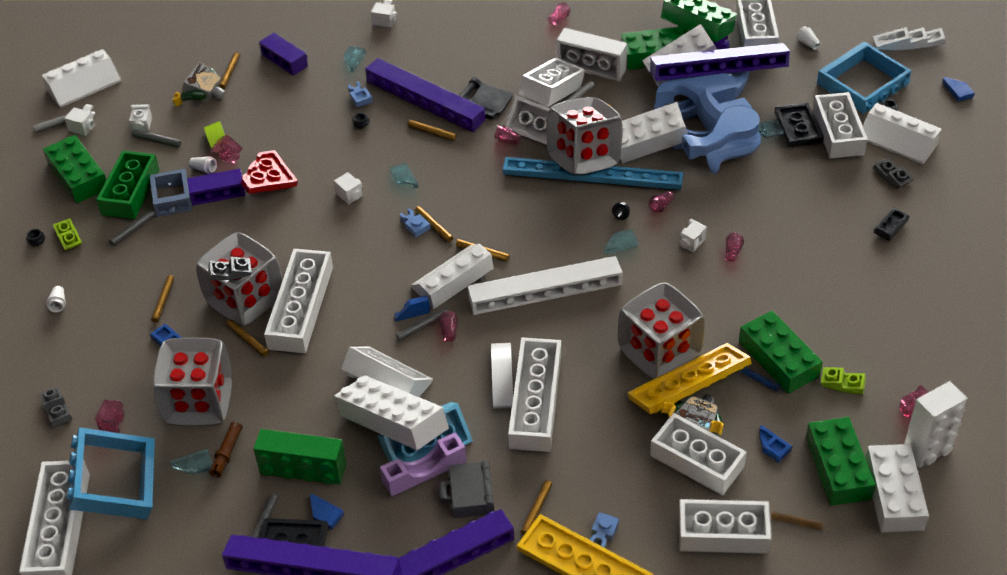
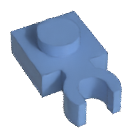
[348,81,373,108]
[400,208,430,237]
[590,512,619,549]

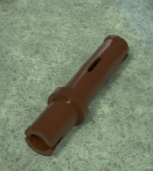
[209,422,243,478]

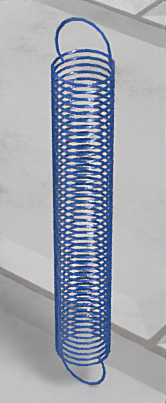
[738,367,784,392]

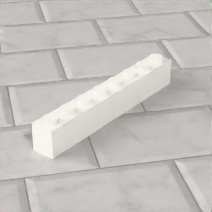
[468,256,622,315]

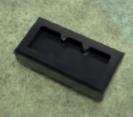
[874,207,910,241]

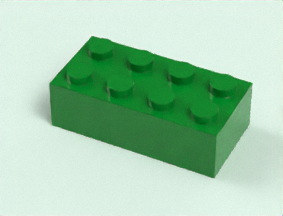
[660,0,737,43]
[621,26,688,70]
[43,135,106,204]
[96,150,160,219]
[739,310,823,394]
[805,416,876,506]
[253,429,347,485]

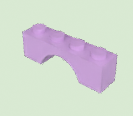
[380,432,467,497]

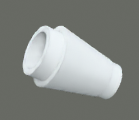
[796,26,821,50]
[189,156,217,174]
[46,286,66,313]

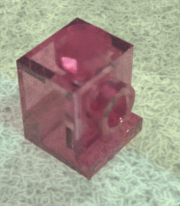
[210,134,243,163]
[899,385,929,420]
[95,399,124,433]

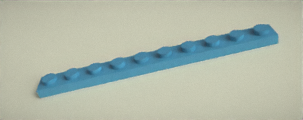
[503,157,683,190]

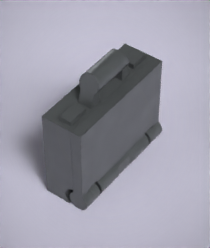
[438,461,495,518]

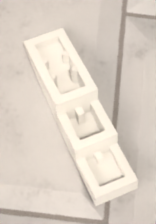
[873,27,946,50]

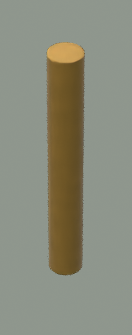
[219,52,240,89]
[408,120,457,141]
[415,206,453,242]
[456,239,510,261]
[151,275,175,323]
[227,319,269,357]
[520,480,552,535]

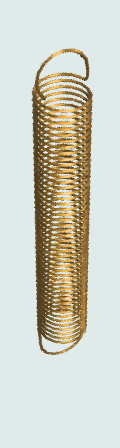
[769,512,830,531]

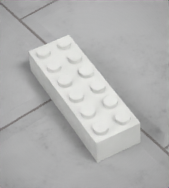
[264,249,333,354]
[508,337,561,452]
[334,376,449,450]
[19,460,90,575]

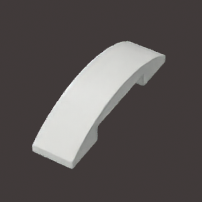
[491,343,513,409]

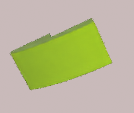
[204,121,228,150]
[53,218,82,251]
[821,367,866,394]

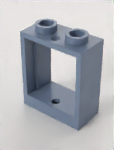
[150,169,193,217]

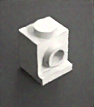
[129,104,152,131]
[679,219,707,252]

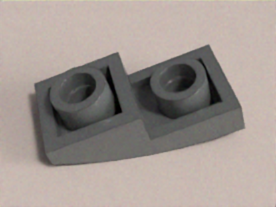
[873,157,914,188]
[208,257,252,280]
[39,387,73,428]

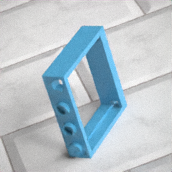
[817,41,911,114]
[66,427,155,520]

